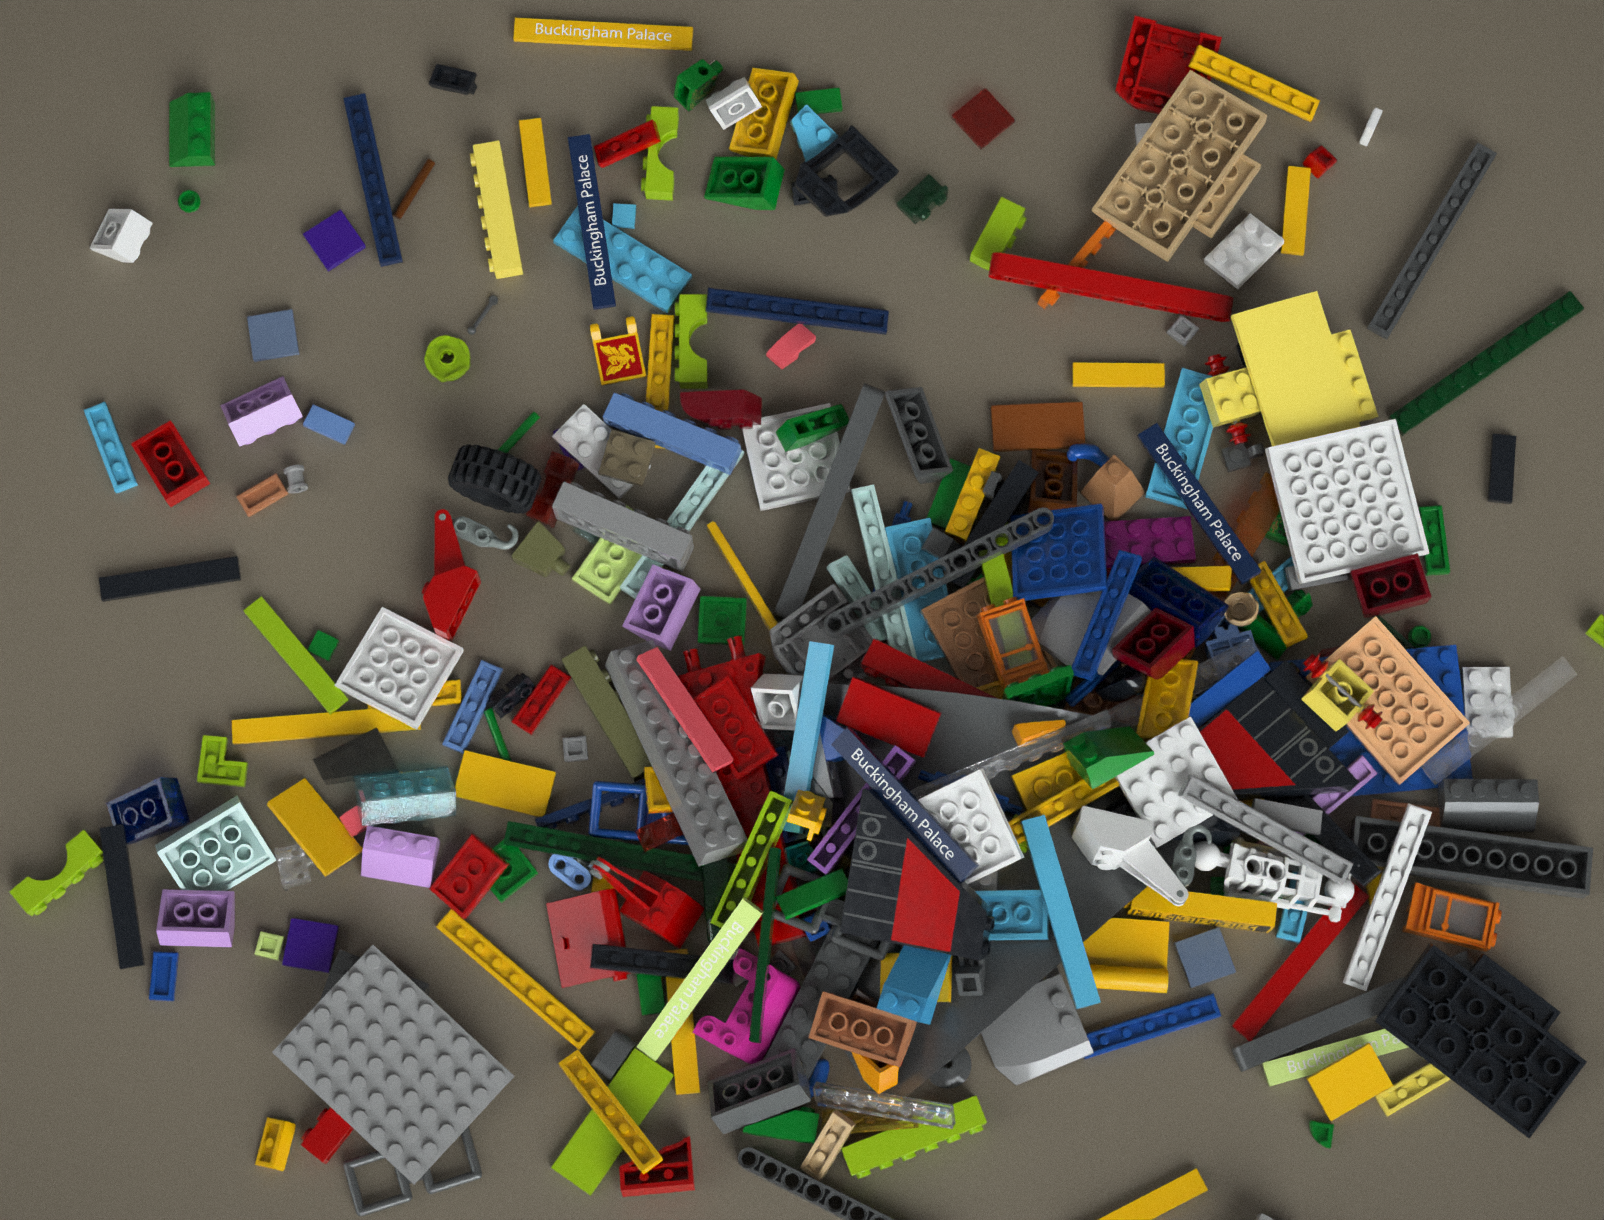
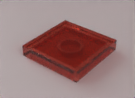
[951,88,1015,150]

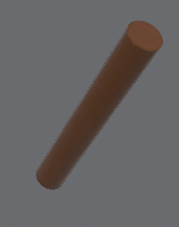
[393,159,435,220]

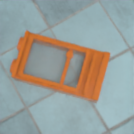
[977,597,1049,692]
[1402,882,1502,952]

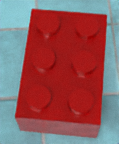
[131,420,210,508]

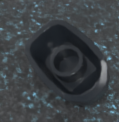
[1095,665,1147,702]

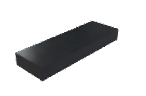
[1488,434,1516,504]

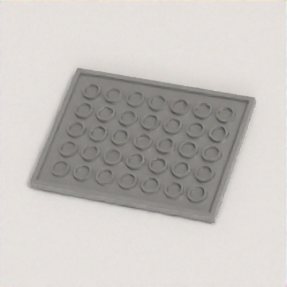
[272,944,514,1185]

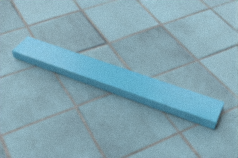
[783,641,834,834]
[1020,815,1101,1009]

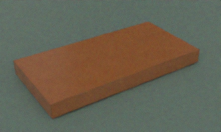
[991,402,1085,452]

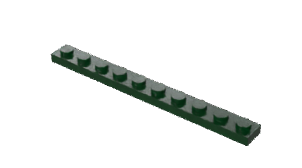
[1388,291,1584,436]
[503,821,737,887]

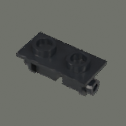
[488,672,535,719]

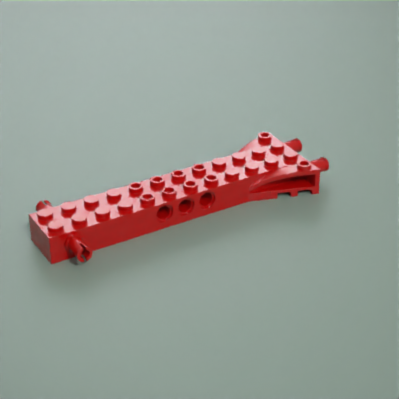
[678,636,817,946]

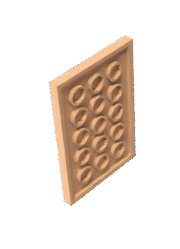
[1305,616,1470,785]

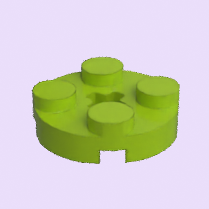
[424,335,471,382]

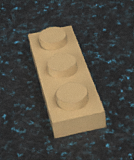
[800,1109,856,1182]

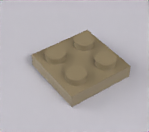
[598,430,656,487]

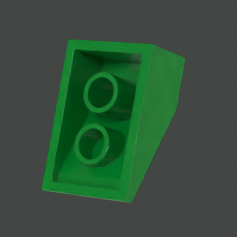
[704,157,785,210]
[1063,726,1155,789]

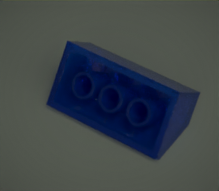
[1128,557,1229,648]

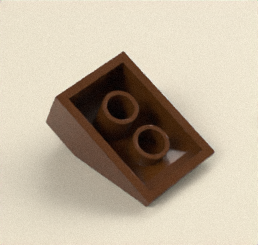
[1027,449,1078,513]

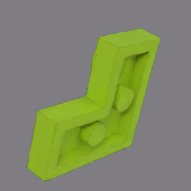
[197,735,248,787]

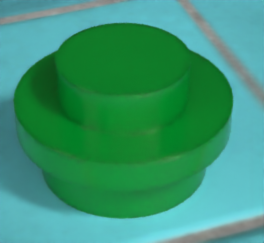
[178,190,201,213]
[1408,625,1431,648]

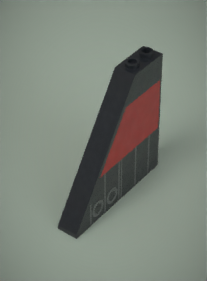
[1199,677,1359,800]
[840,788,995,960]

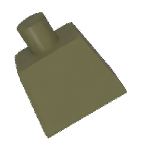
[511,521,570,577]

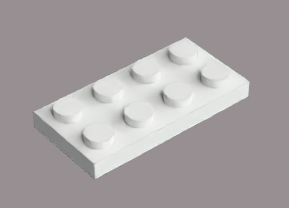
[552,404,651,500]

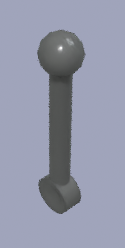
[467,295,498,335]

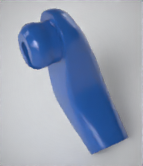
[1067,443,1110,467]
[808,1058,830,1098]

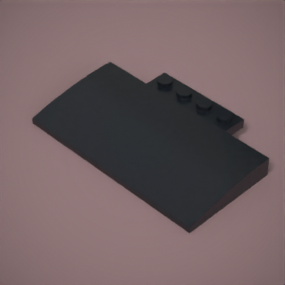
[1375,943,1587,1139]

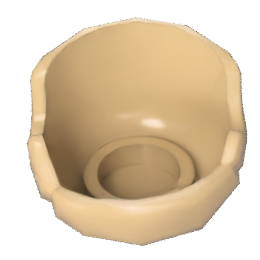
[1223,592,1259,627]

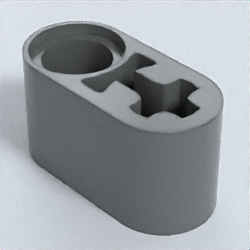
[591,1029,637,1080]

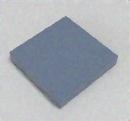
[247,309,300,362]
[1174,927,1236,989]

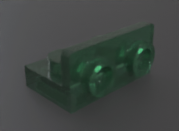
[897,174,949,225]

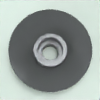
[929,1048,971,1089]

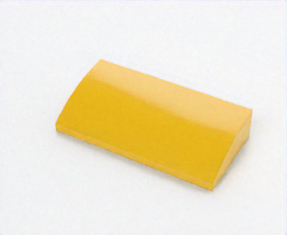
[729,68,799,159]

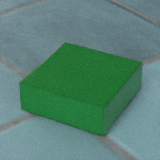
[307,630,340,662]

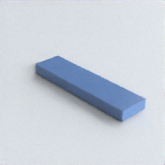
[442,660,503,754]

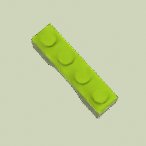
[641,106,679,201]
[675,294,708,389]
[9,830,104,916]

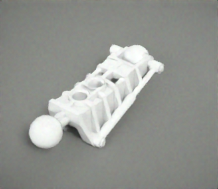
[1194,837,1355,922]

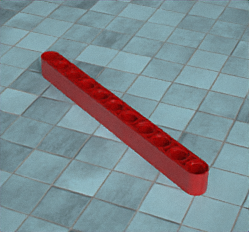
[988,252,1234,322]

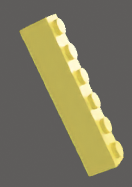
[470,140,523,279]

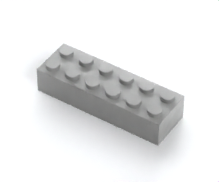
[552,482,694,572]

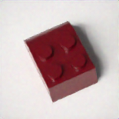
[680,389,762,430]
[1350,553,1432,618]
[1112,607,1195,679]

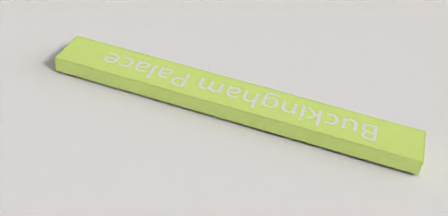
[637,897,764,1061]
[1262,1029,1409,1087]

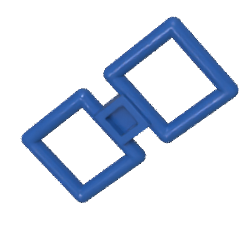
[589,781,689,845]

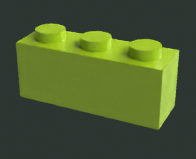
[970,197,1027,271]

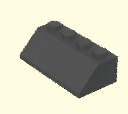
[885,387,953,484]
[1437,779,1539,832]
[708,1048,811,1134]

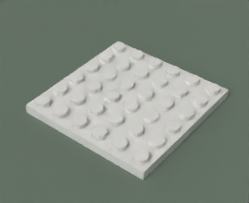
[1265,419,1430,584]

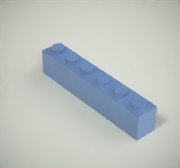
[603,393,742,475]

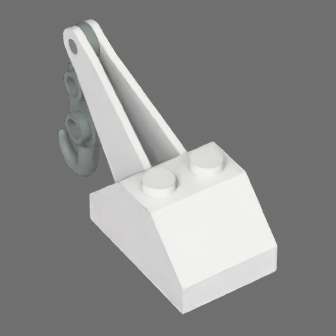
[1071,806,1212,906]

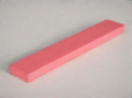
[636,647,734,773]

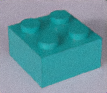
[785,841,819,877]

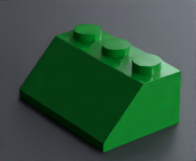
[169,92,215,167]

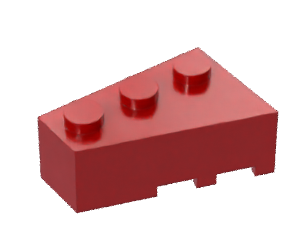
[619,1136,695,1197]

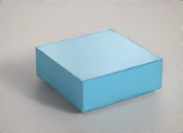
[612,203,636,229]

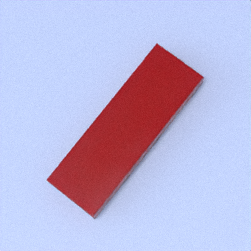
[593,119,661,168]
[511,664,571,736]

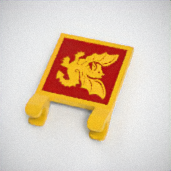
[590,316,646,386]

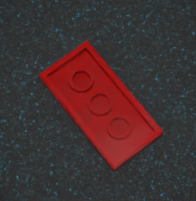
[693,675,779,780]
[836,676,942,758]

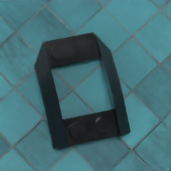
[795,125,899,217]

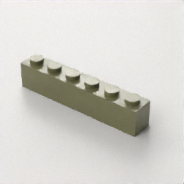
[561,645,652,782]

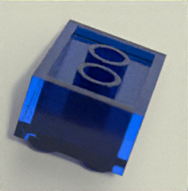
[106,777,190,845]

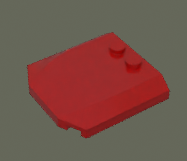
[1115,16,1222,115]

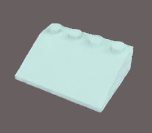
[155,796,276,891]

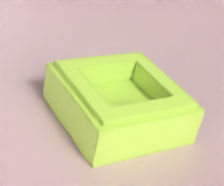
[254,931,285,961]

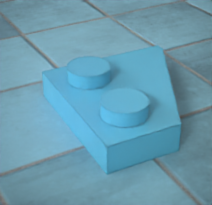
[790,104,838,162]

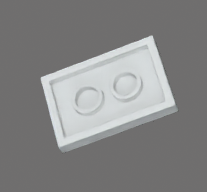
[1204,213,1284,289]
[1461,667,1513,738]

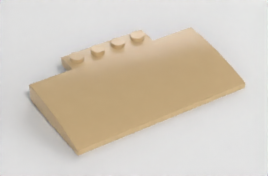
[1092,70,1267,262]

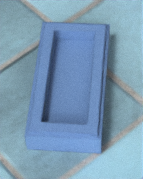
[303,404,355,445]

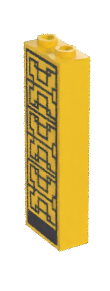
[1123,886,1277,933]

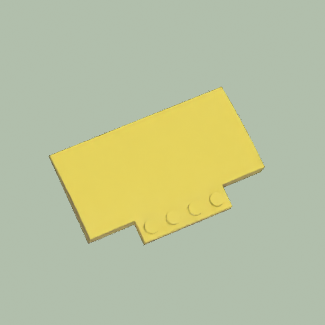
[1231,291,1378,446]

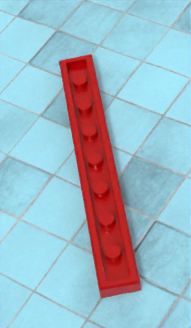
[1231,881,1369,1042]

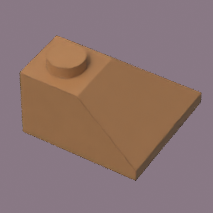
[1080,455,1145,521]

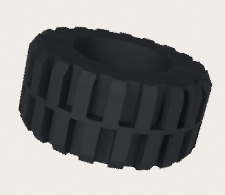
[448,444,542,514]

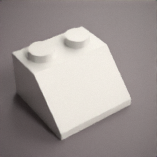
[706,77,762,130]
[90,209,152,263]
[751,673,804,731]

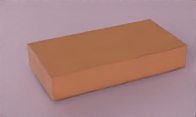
[236,473,289,517]

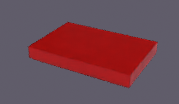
[429,834,509,919]

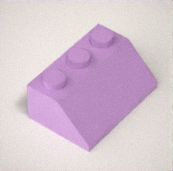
[220,376,303,446]
[622,565,701,651]
[361,825,440,888]
[156,889,235,947]

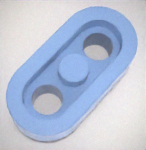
[548,854,591,891]

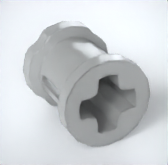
[283,465,308,494]

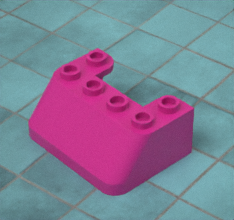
[693,948,801,1064]

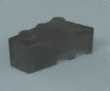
[313,728,400,785]

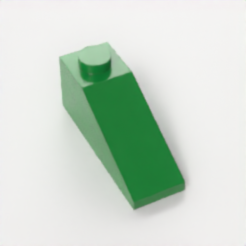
[776,404,850,452]
[743,1107,819,1144]

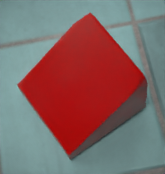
[1303,145,1337,178]

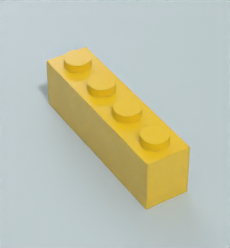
[945,448,1000,546]

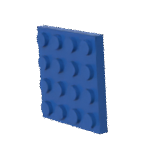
[1011,504,1107,601]

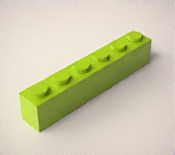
[710,791,794,928]
[841,1095,987,1179]

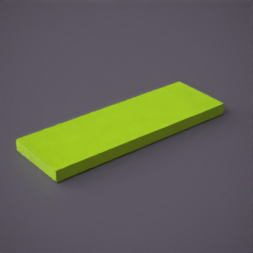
[551,1048,674,1196]

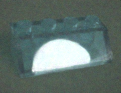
[354,766,456,826]

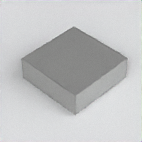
[1167,314,1199,347]
[563,736,588,762]

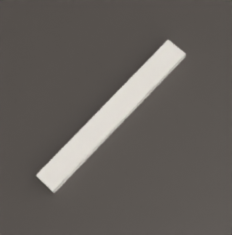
[1343,803,1432,991]

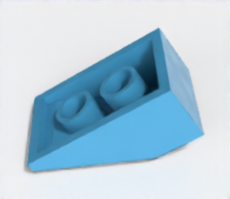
[877,945,951,1025]

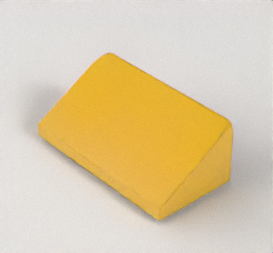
[255,1117,296,1171]

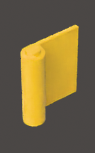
[1083,918,1169,993]

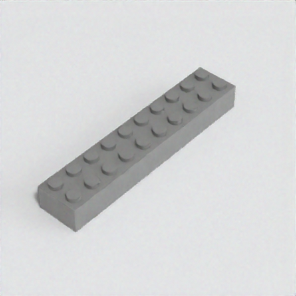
[605,640,748,866]

